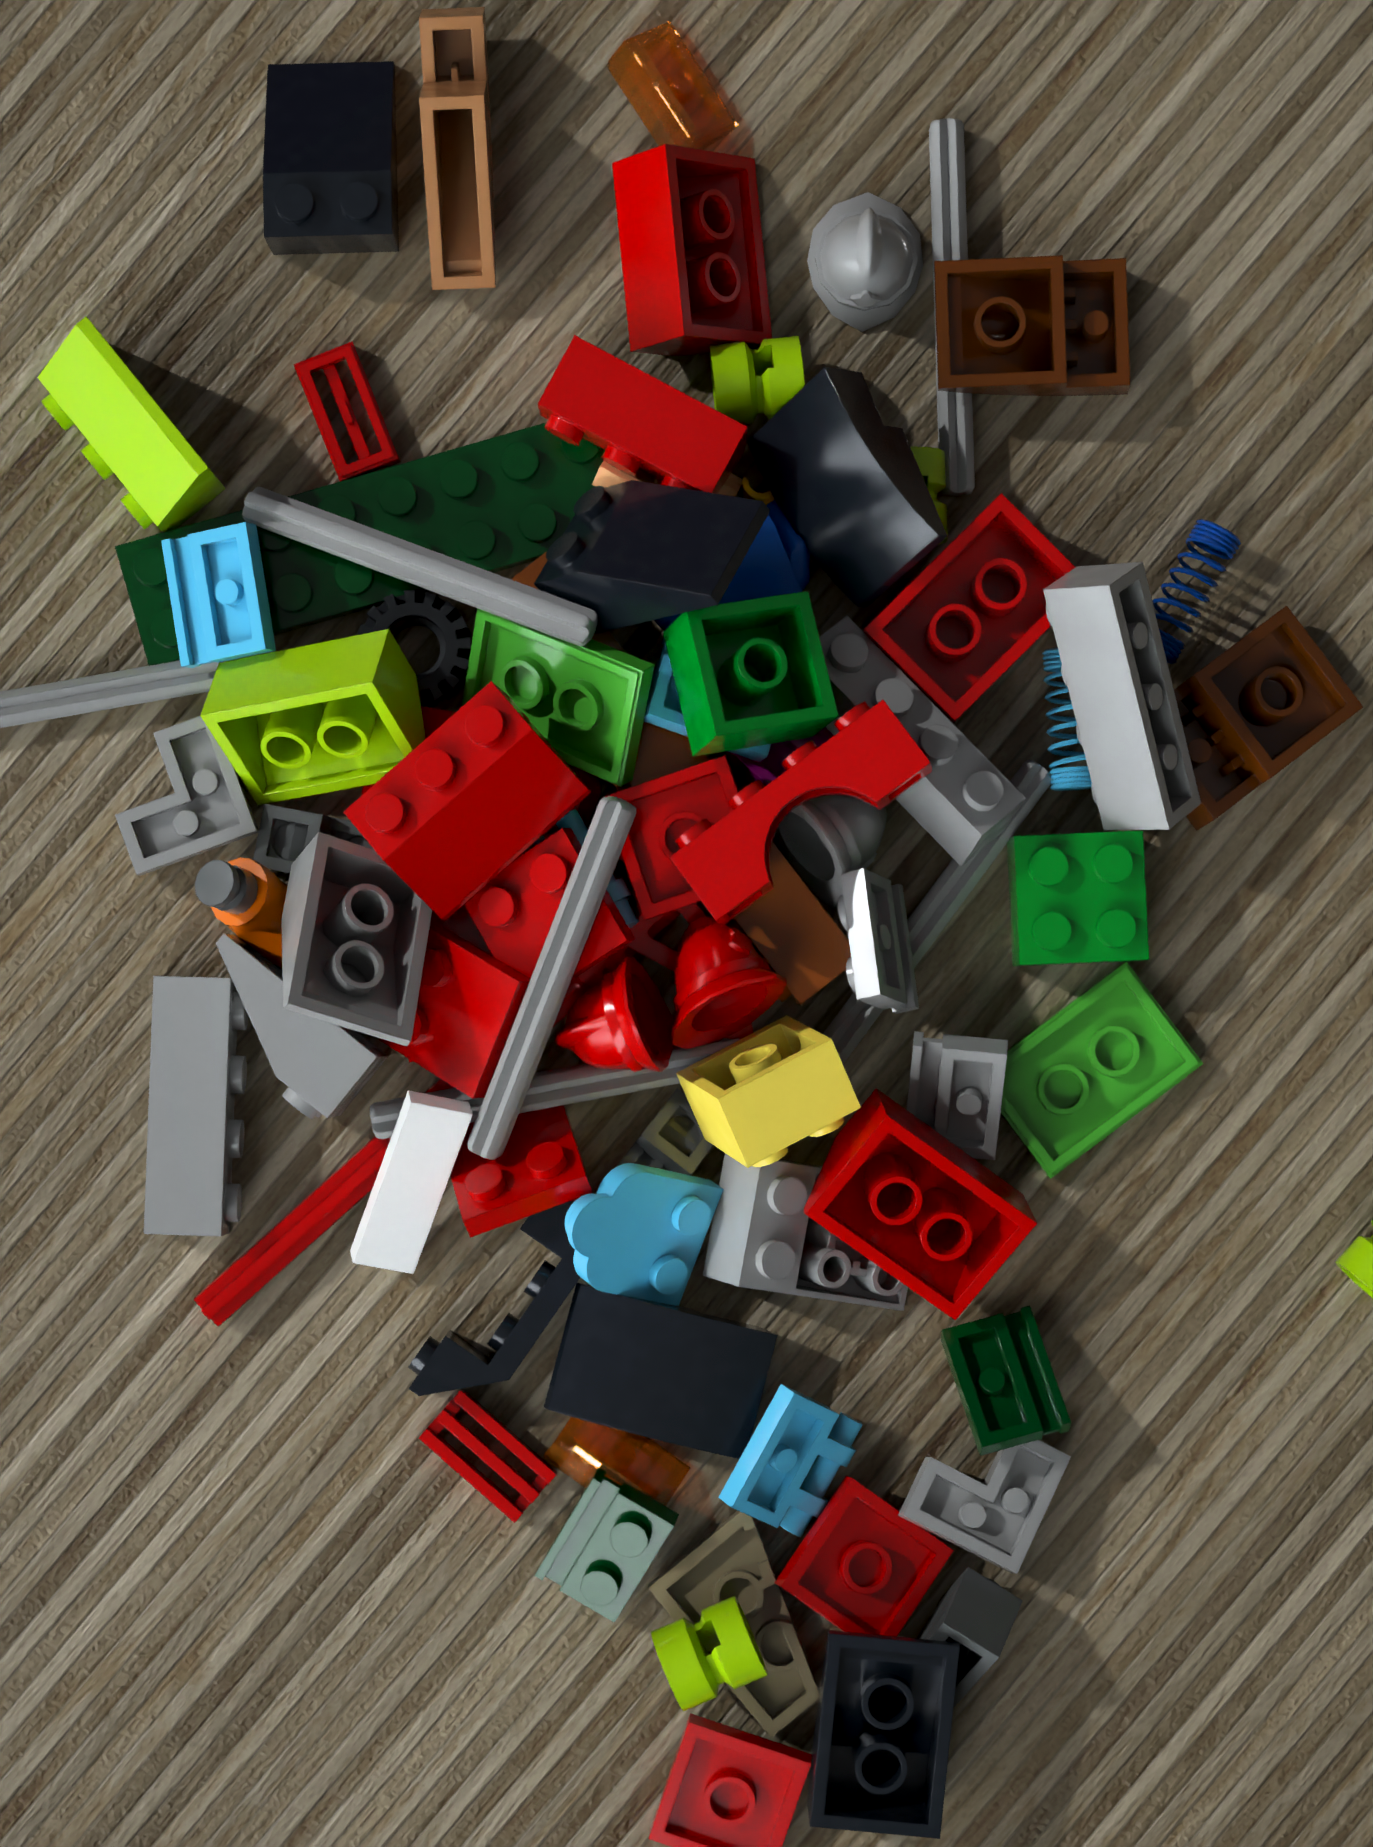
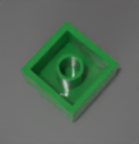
[663,591,839,757]
[1007,830,1149,967]

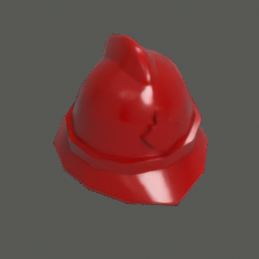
[670,916,787,1050]
[555,957,673,1072]

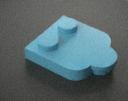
[564,1163,724,1306]

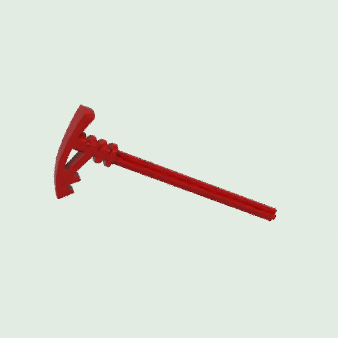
[194,854,753,1327]

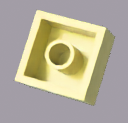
[676,1015,861,1168]

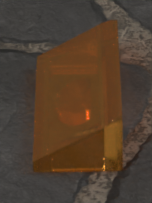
[607,21,738,150]
[543,1416,691,1506]

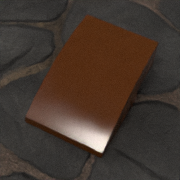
[934,255,1130,396]
[1174,606,1363,831]

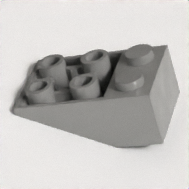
[703,1153,908,1311]

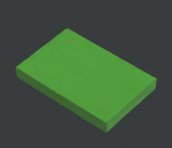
[462,608,654,787]
[1000,962,1203,1179]

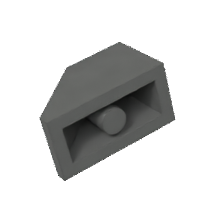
[917,1567,1023,1708]

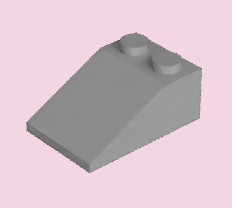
[281,832,432,1046]
[216,933,388,1119]

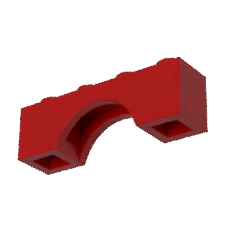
[669,700,932,926]

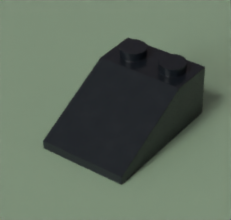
[263,61,399,255]
[534,480,770,634]
[807,1630,960,1839]

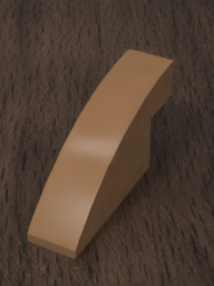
[419,7,496,290]

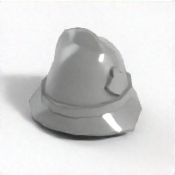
[807,192,923,332]
[773,794,887,909]

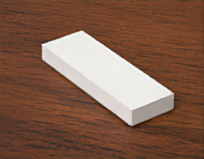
[350,1090,473,1274]

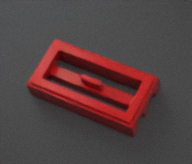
[293,341,401,481]
[418,1388,557,1523]

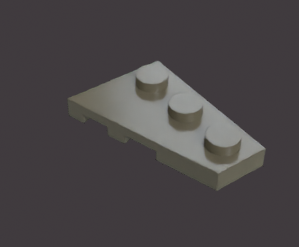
[648,1510,820,1738]

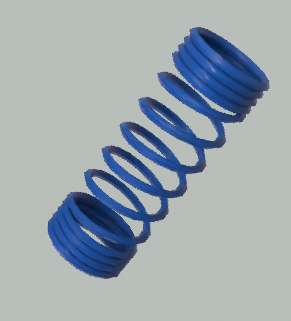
[1152,519,1241,664]

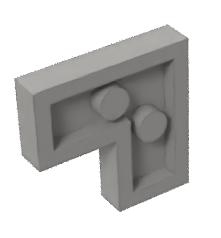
[115,716,259,876]
[898,1440,1071,1574]

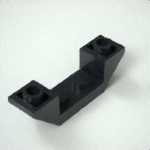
[408,1200,580,1396]

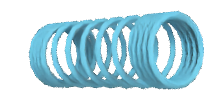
[1042,648,1092,791]

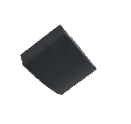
[747,367,947,608]
[544,1282,778,1459]

